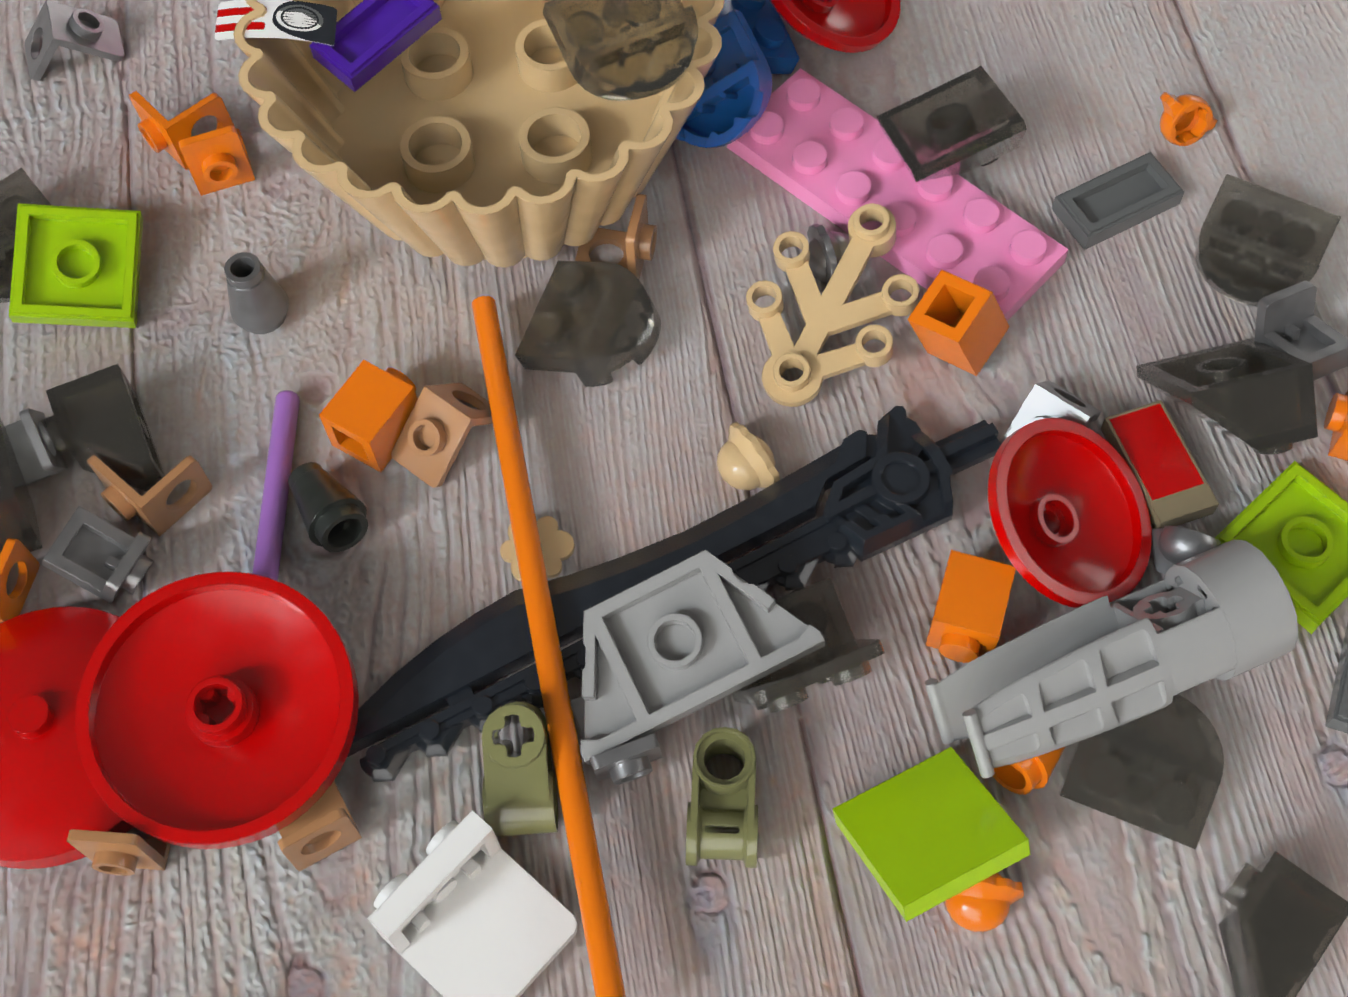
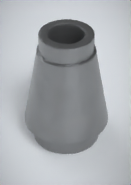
[224,252,289,334]

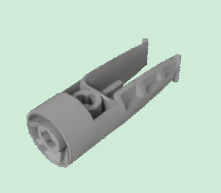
[925,539,1299,778]

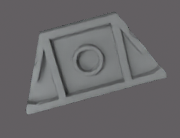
[580,550,825,766]

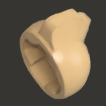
[717,422,780,490]

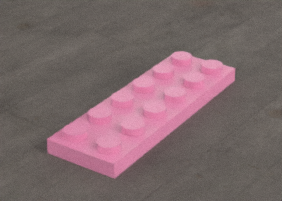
[727,68,1069,321]

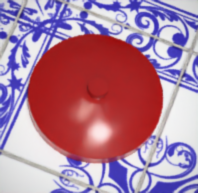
[75,572,359,849]
[0,606,133,869]

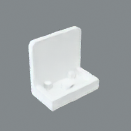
[367,810,578,997]

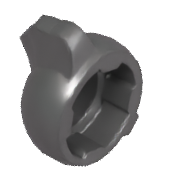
[807,223,850,284]
[1150,525,1221,574]

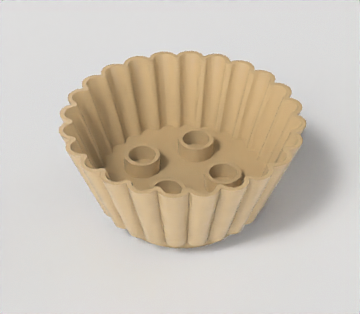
[233,0,724,268]

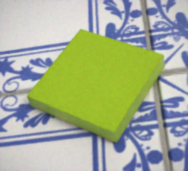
[9,203,143,328]
[1215,461,1348,634]
[832,747,1031,922]

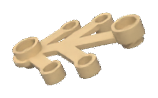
[746,203,919,407]

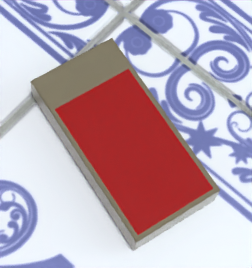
[1100,400,1219,529]

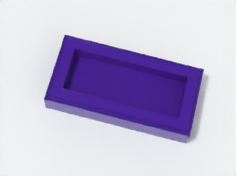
[309,0,442,92]

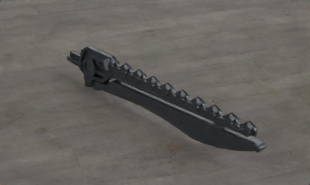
[347,406,1001,782]

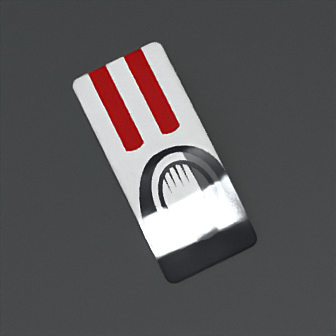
[215,0,337,46]

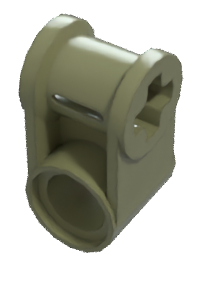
[481,701,559,837]
[686,727,758,868]

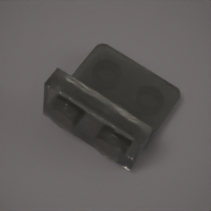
[731,577,885,713]

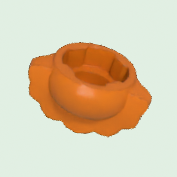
[1160,92,1218,146]
[945,873,1024,932]

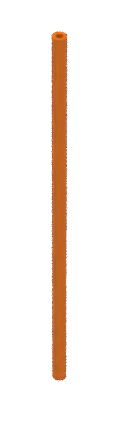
[472,296,626,997]

